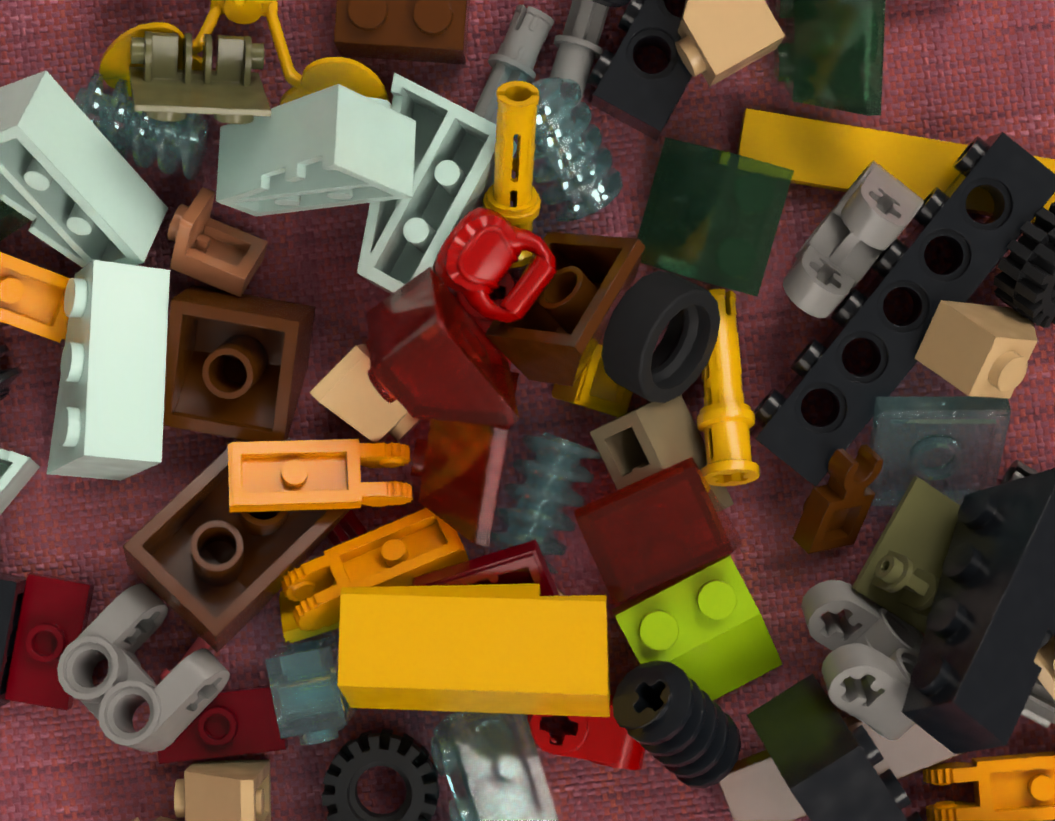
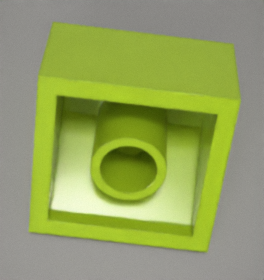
[612,551,782,701]

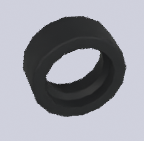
[601,271,720,403]

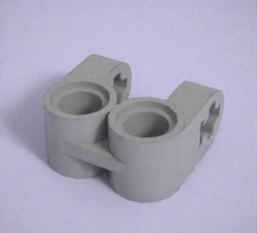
[783,160,924,318]
[801,580,923,740]
[57,583,230,753]

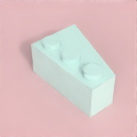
[0,71,168,268]
[357,72,517,314]
[216,84,416,217]
[47,260,170,481]

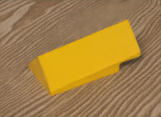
[337,583,610,717]

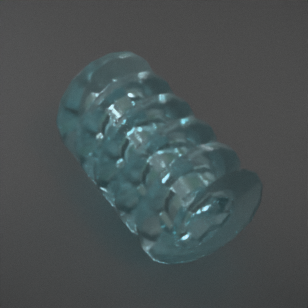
[74,72,209,180]
[514,77,623,222]
[485,432,602,574]

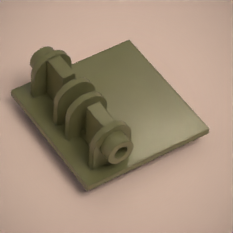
[129,31,271,124]
[852,476,960,634]

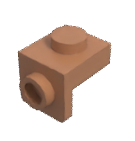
[167,187,268,297]

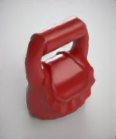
[434,207,557,323]

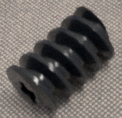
[613,660,741,789]

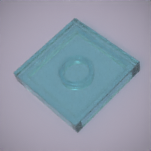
[868,396,1011,506]

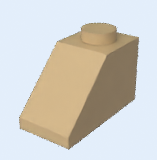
[675,0,785,87]
[915,300,1038,399]
[309,342,429,443]
[174,759,271,821]

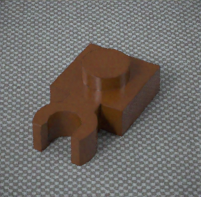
[792,444,883,554]

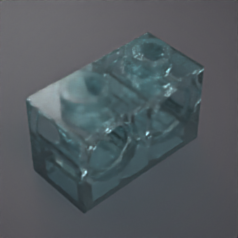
[265,635,357,745]

